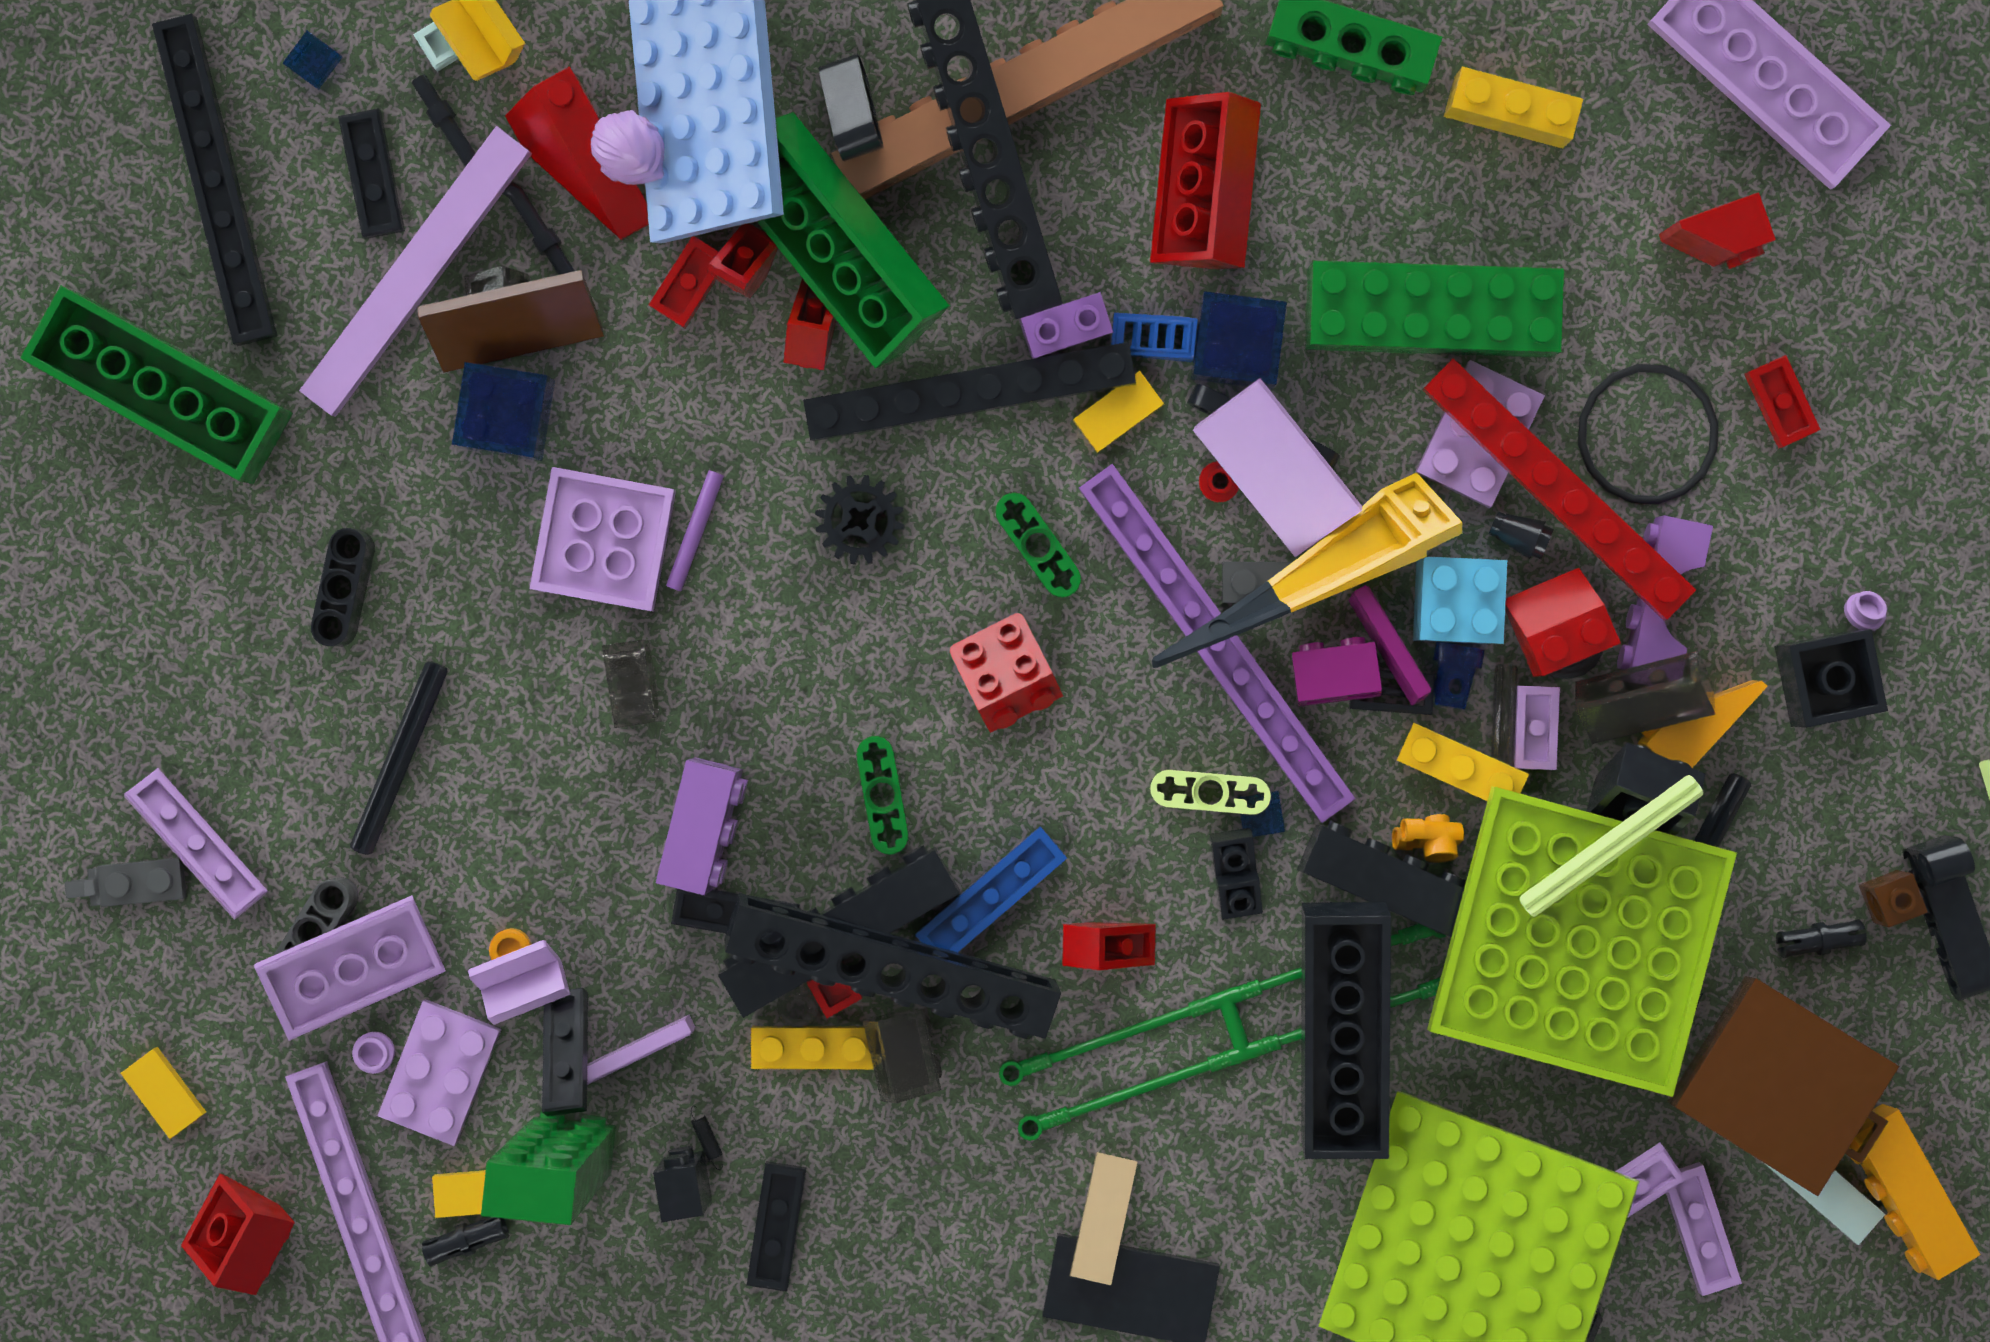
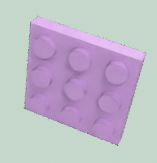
[529,467,676,612]

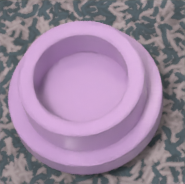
[1844,591,1887,631]
[352,1032,395,1074]

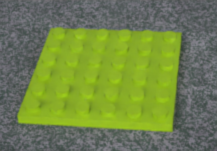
[1427,786,1737,1097]
[1318,1091,1640,1342]

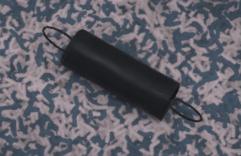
[691,1106,723,1170]

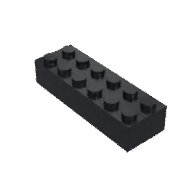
[1301,902,1391,1159]

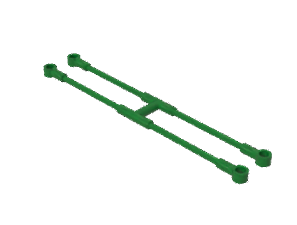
[999,923,1446,1141]

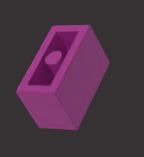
[1292,637,1382,707]

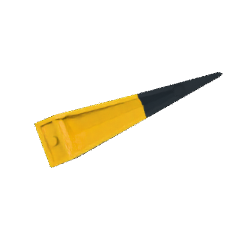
[1152,472,1463,668]

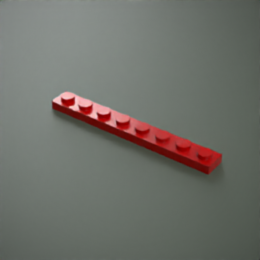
[1422,358,1696,621]

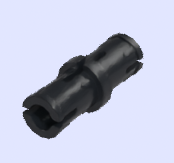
[1776,919,1867,958]
[422,1217,509,1267]

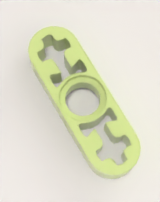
[1150,770,1271,815]

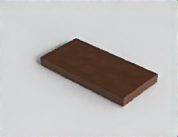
[417,270,604,373]

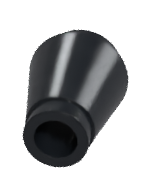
[1489,511,1554,559]

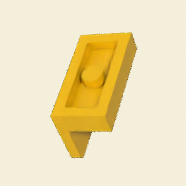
[430,0,525,81]

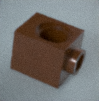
[1859,870,1928,927]

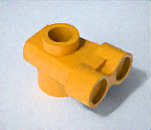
[1392,814,1464,863]

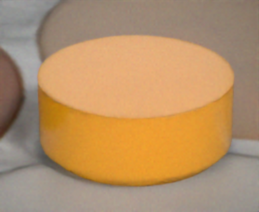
[489,928,532,960]

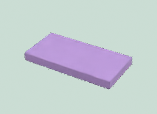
[1193,378,1362,557]
[254,896,446,1041]

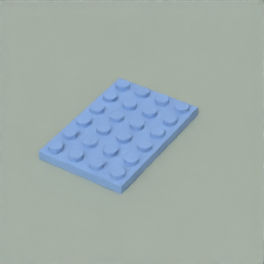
[629,0,784,243]

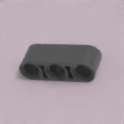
[273,877,358,956]

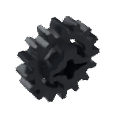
[815,475,905,565]

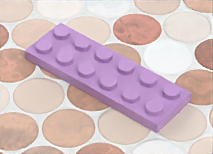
[1647,0,1891,190]

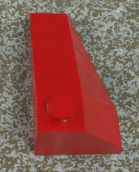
[505,66,649,240]

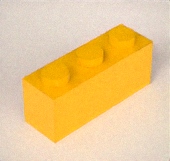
[1444,66,1583,149]

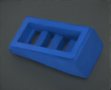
[1111,313,1198,362]

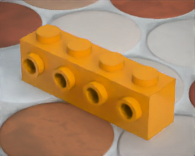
[1849,1104,1980,1280]

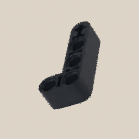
[1903,835,1990,1001]

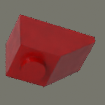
[707,223,778,298]
[783,278,836,370]
[1062,922,1156,970]

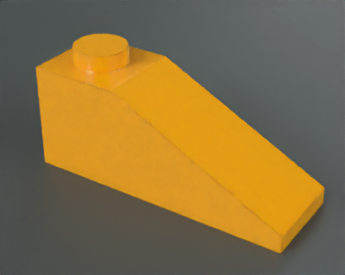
[1637,680,1768,768]

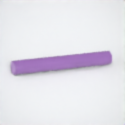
[666,470,724,591]

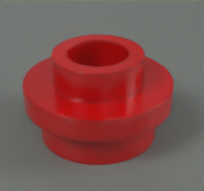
[1199,461,1239,502]

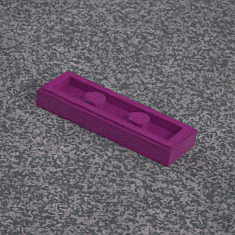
[1348,585,1431,706]

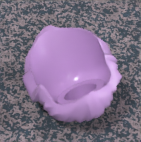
[591,110,664,185]

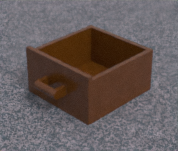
[1667,976,1900,1196]

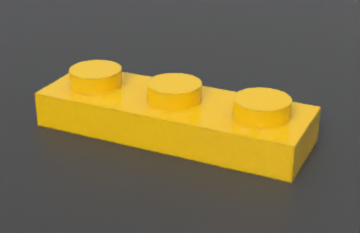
[1397,723,1529,801]
[751,1026,875,1070]

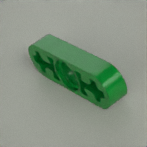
[996,493,1081,598]
[856,736,909,855]

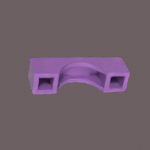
[1617,515,1713,689]

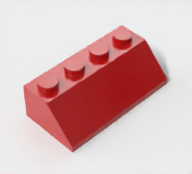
[1150,92,1261,269]

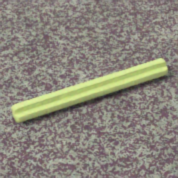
[1520,775,1704,916]

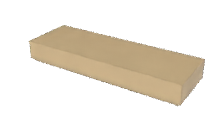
[1070,1152,1138,1285]

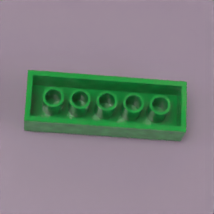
[757,112,950,369]
[1305,260,1564,358]
[20,285,293,484]
[481,1112,616,1225]

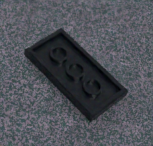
[1042,1233,1220,1342]

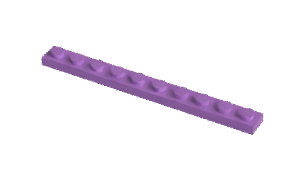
[1079,464,1356,823]

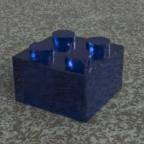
[1190,291,1287,390]
[452,362,555,461]

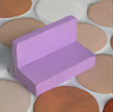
[468,940,570,1025]

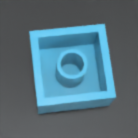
[1413,557,1507,644]

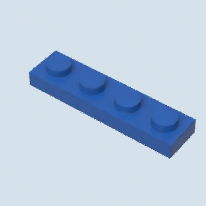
[915,826,1067,953]

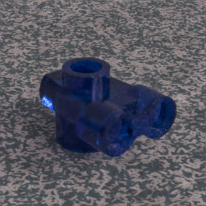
[1433,642,1485,710]

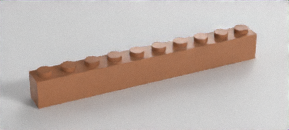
[831,0,1224,200]

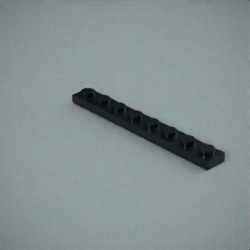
[152,13,278,346]
[803,342,1136,441]

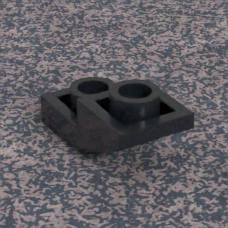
[1210,828,1263,920]

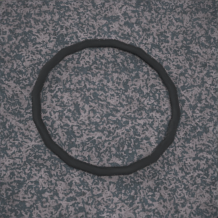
[1578,364,1718,504]

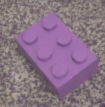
[656,757,748,895]

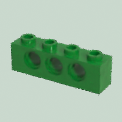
[1265,0,1443,95]

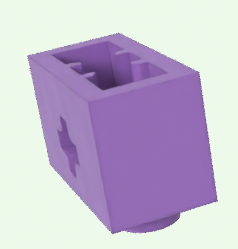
[1019,292,1113,359]

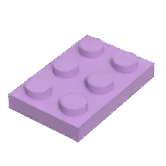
[1415,360,1545,508]
[378,999,502,1146]

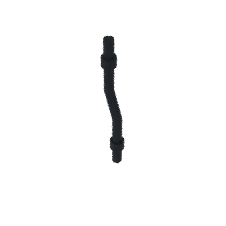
[412,74,575,275]

